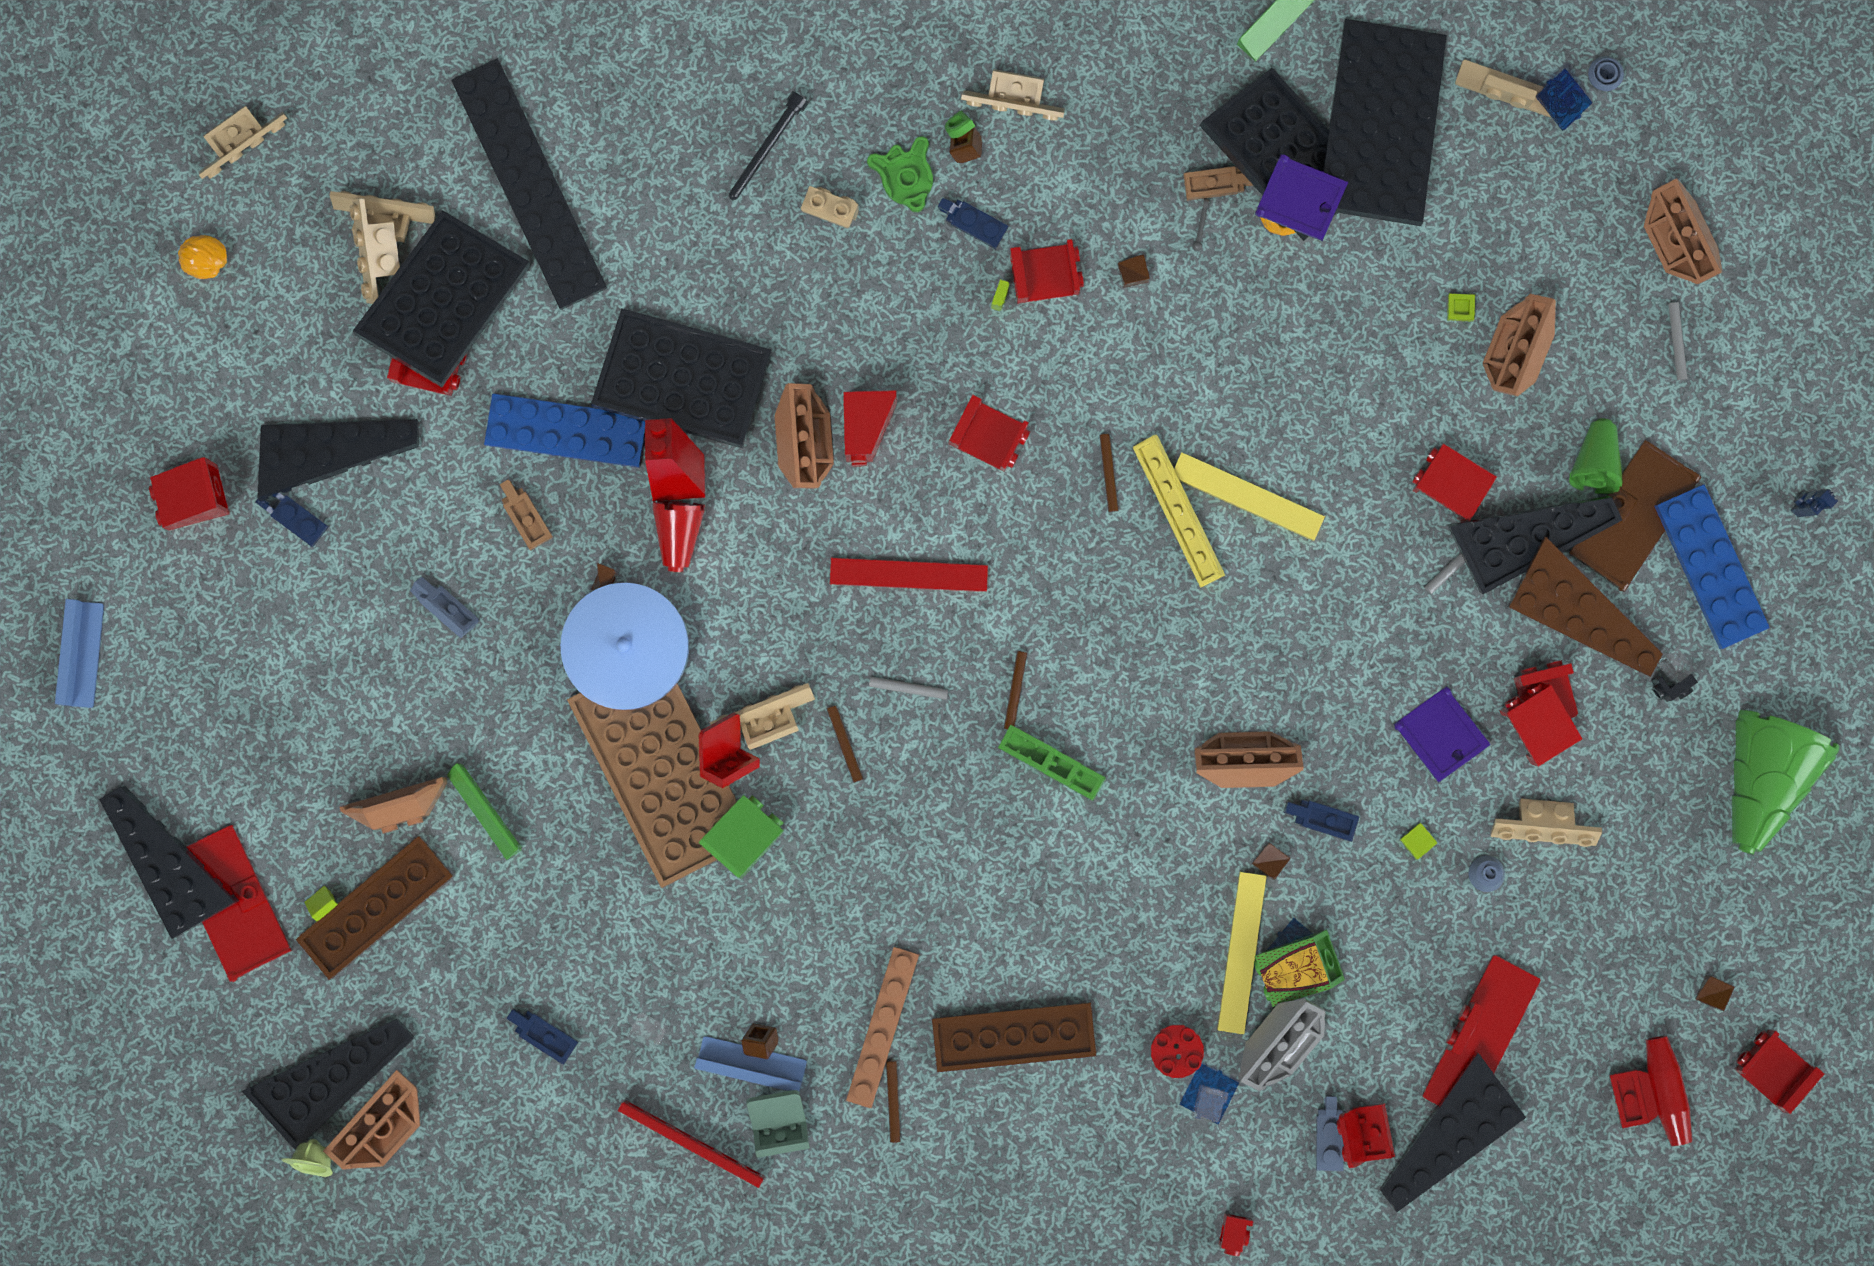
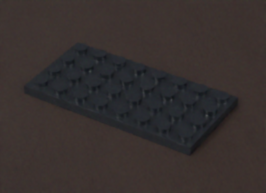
[1320,18,1447,226]

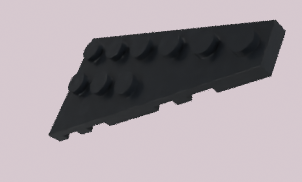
[257,419,419,501]
[1447,496,1622,594]
[99,786,239,939]
[242,1019,415,1150]
[1380,1051,1526,1212]

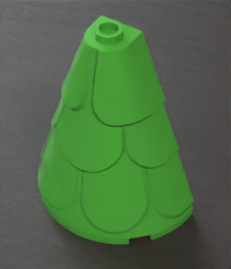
[1732,710,1840,855]

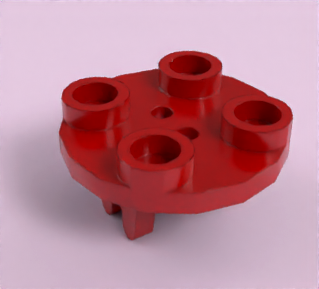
[1151,1025,1204,1078]

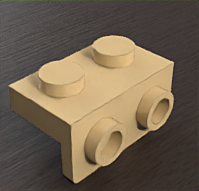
[801,186,859,229]

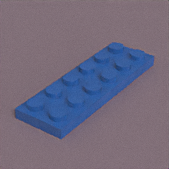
[484,394,645,468]
[1654,484,1770,649]

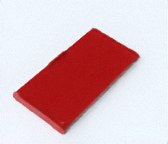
[187,825,292,982]

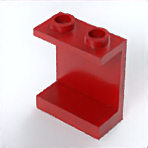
[1010,239,1084,304]
[387,354,467,396]
[949,394,1031,472]
[1412,443,1497,522]
[1499,682,1583,767]
[1735,1030,1825,1114]

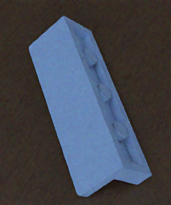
[55,599,104,708]
[694,1036,807,1092]

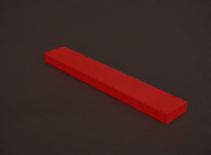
[830,558,988,592]
[618,1100,765,1188]

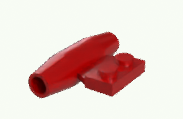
[1609,1036,1692,1146]

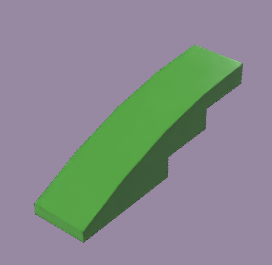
[998,725,1106,801]

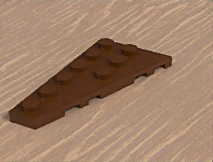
[1508,536,1663,677]

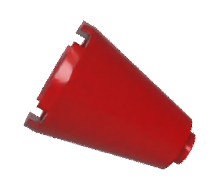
[652,500,705,572]

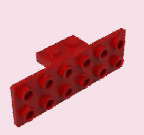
[1422,955,1541,1105]

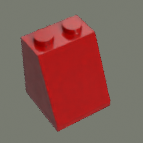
[843,390,897,467]
[645,418,705,501]
[149,457,230,531]

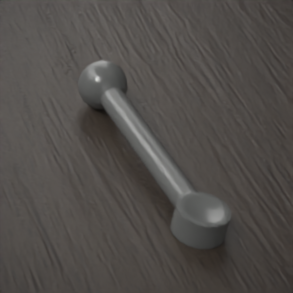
[1192,198,1209,251]

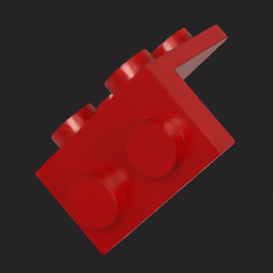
[1513,660,1578,718]
[699,712,760,789]
[1337,1103,1395,1168]

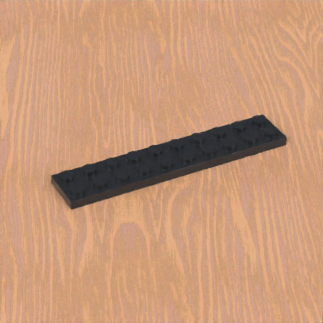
[451,58,607,310]

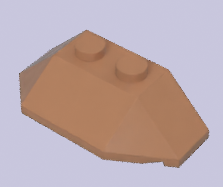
[1644,178,1723,284]
[1482,294,1556,397]
[775,383,834,489]
[1194,732,1304,788]
[340,777,447,834]
[323,1070,421,1169]

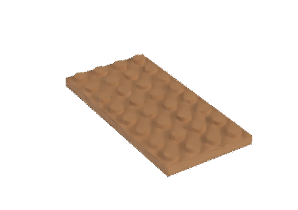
[567,683,737,888]

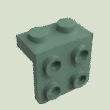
[747,1090,810,1158]

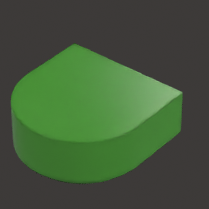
[945,110,975,138]

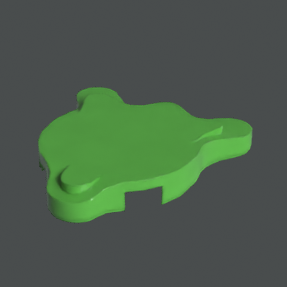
[867,136,933,212]

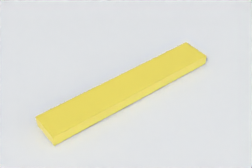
[1133,435,1225,588]
[1174,452,1325,541]
[1217,872,1266,1034]

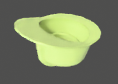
[282,1139,333,1177]

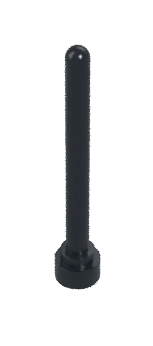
[729,91,809,200]

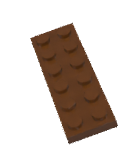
[296,836,454,980]
[932,1002,1096,1072]

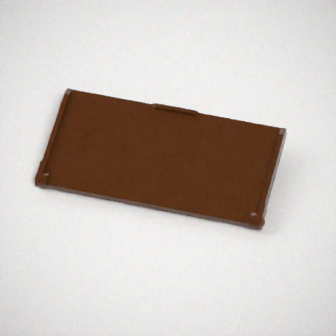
[1568,440,1702,592]

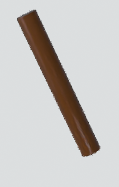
[1099,434,1119,513]
[1004,651,1027,730]
[827,706,864,783]
[886,1061,901,1143]

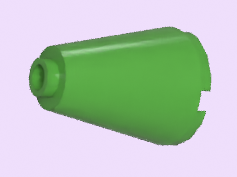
[1569,418,1623,494]

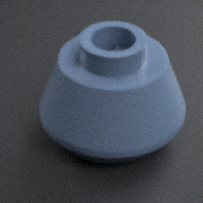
[1588,56,1624,91]
[1468,856,1505,892]

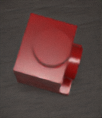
[1219,1213,1253,1256]

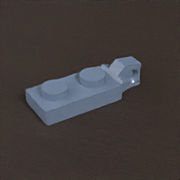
[410,576,479,638]
[1316,1095,1344,1171]

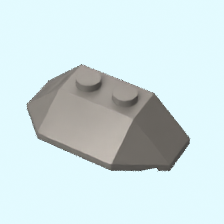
[1238,998,1326,1091]

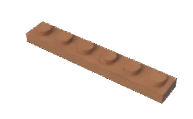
[846,947,919,1108]

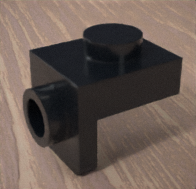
[1651,674,1698,702]

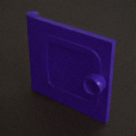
[1255,154,1348,242]
[1393,686,1491,783]

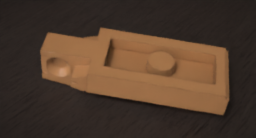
[1183,166,1253,201]
[500,479,553,551]

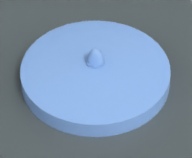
[560,583,689,710]

